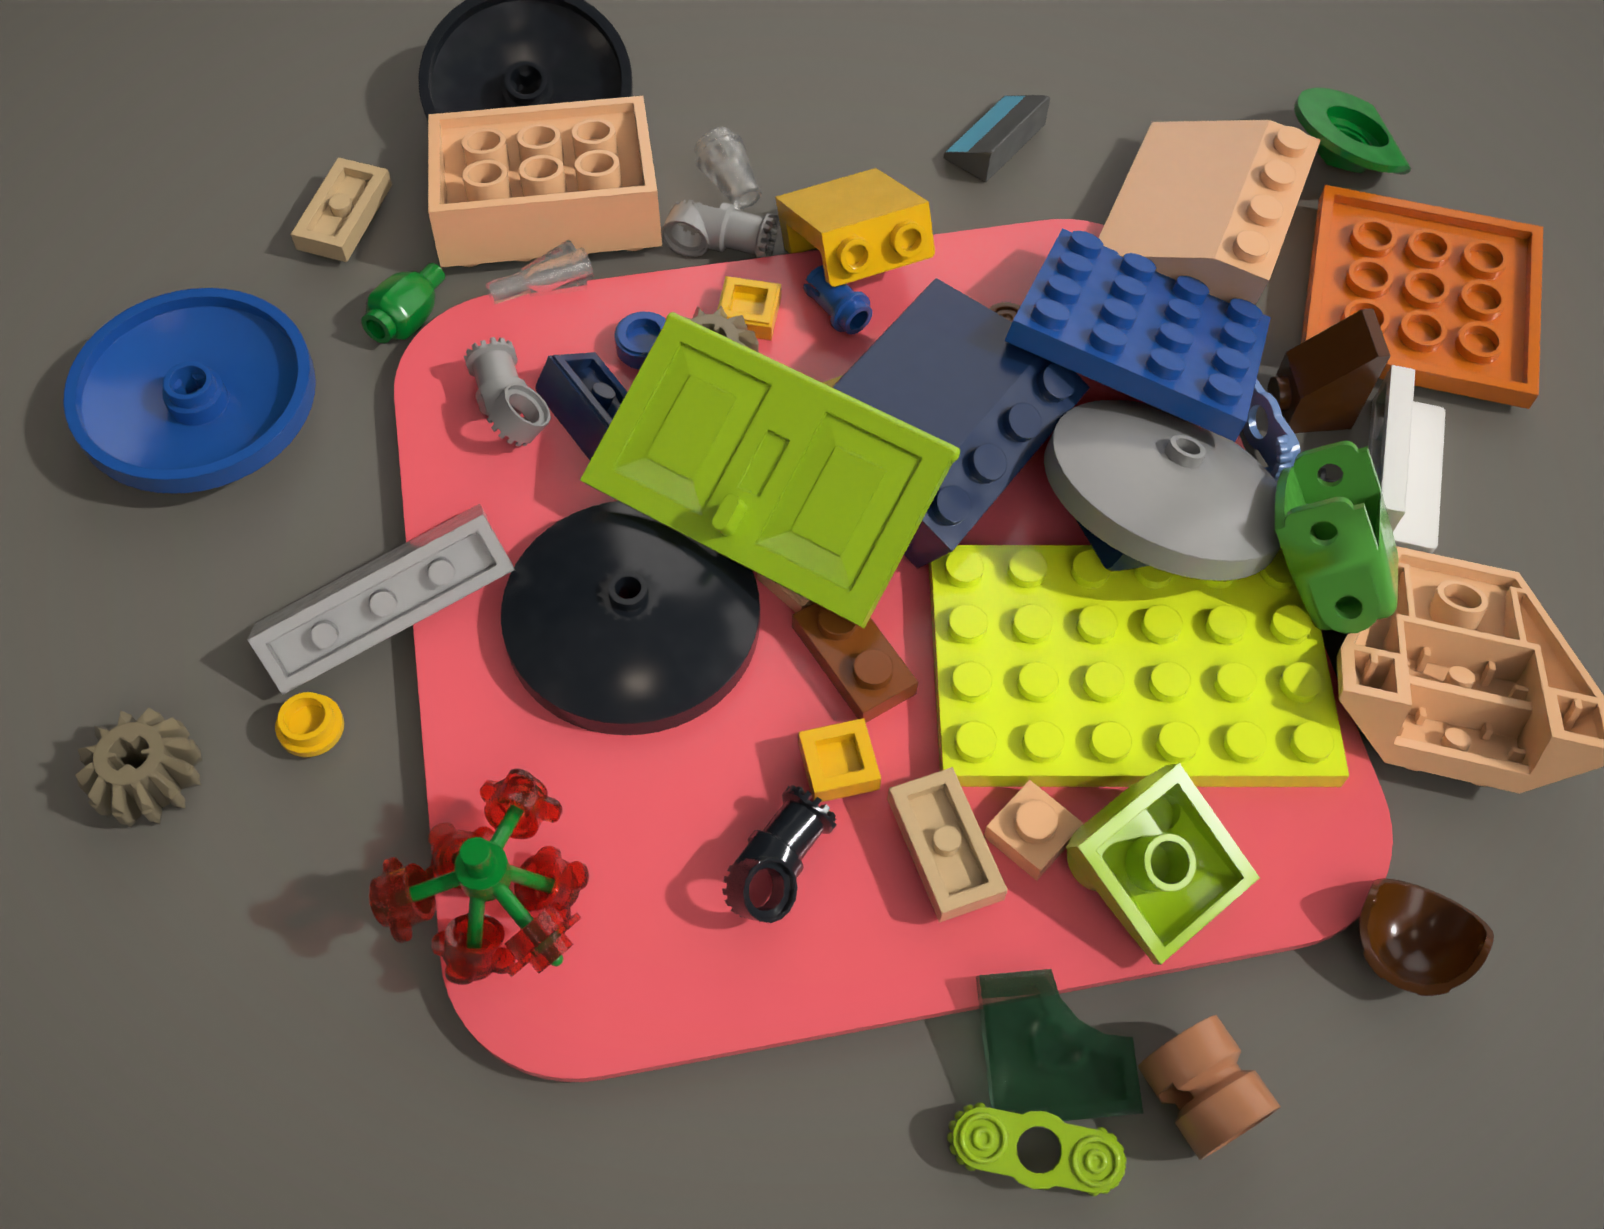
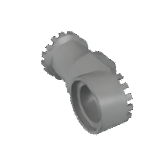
[661,199,779,258]
[464,337,551,446]

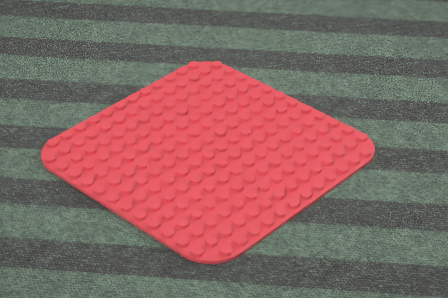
[394,219,1393,1082]

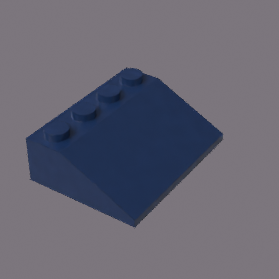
[832,278,1090,569]

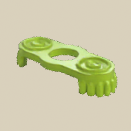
[946,1102,1127,1196]

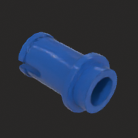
[803,265,873,335]

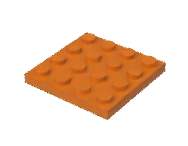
[1301,185,1543,409]

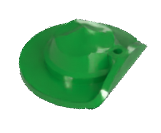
[1294,87,1411,175]

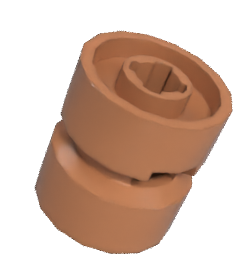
[1137,1015,1281,1160]

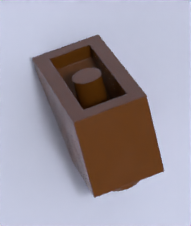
[1267,308,1390,433]

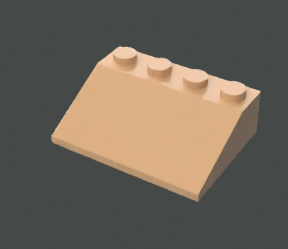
[428,96,662,268]
[1099,120,1320,305]

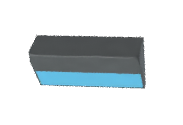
[944,95,1050,182]

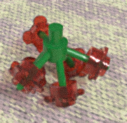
[369,768,589,985]

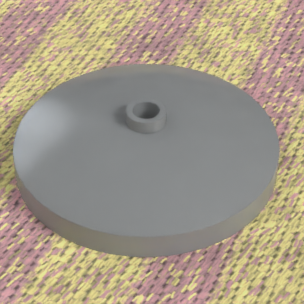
[1044,400,1281,581]

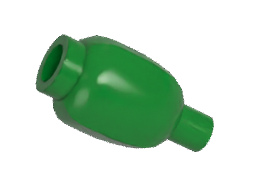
[361,263,445,344]

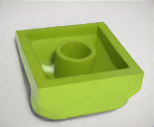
[1066,763,1260,965]

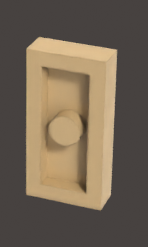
[291,157,392,262]
[887,767,1008,923]

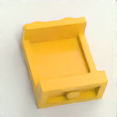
[775,168,935,287]

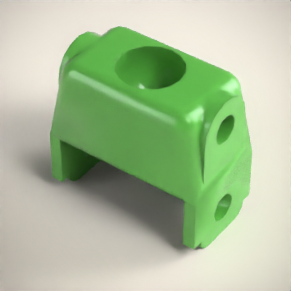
[1275,440,1399,634]

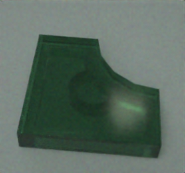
[976,969,1144,1121]

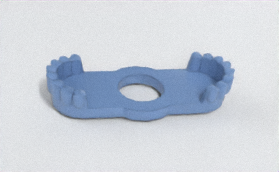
[1243,379,1301,481]

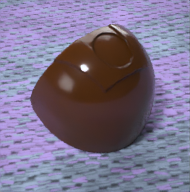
[1359,879,1494,996]

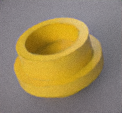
[275,692,344,757]

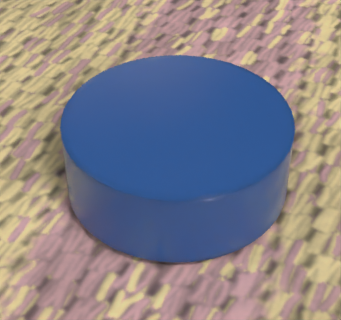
[615,312,666,369]

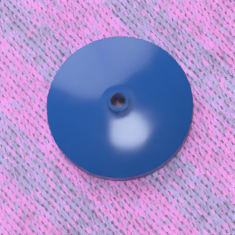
[63,288,316,494]

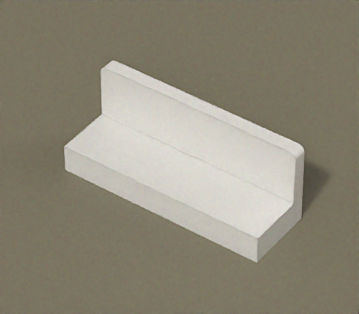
[1368,365,1446,554]

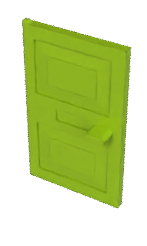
[580,312,960,629]

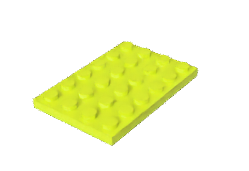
[928,545,1349,787]

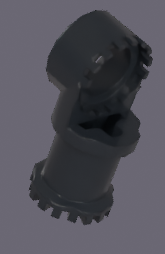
[722,785,837,923]

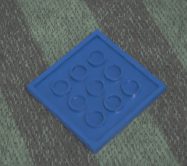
[1004,228,1271,442]

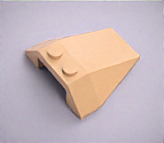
[1337,546,1604,794]

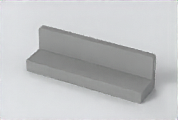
[247,504,515,695]

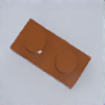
[792,603,919,723]

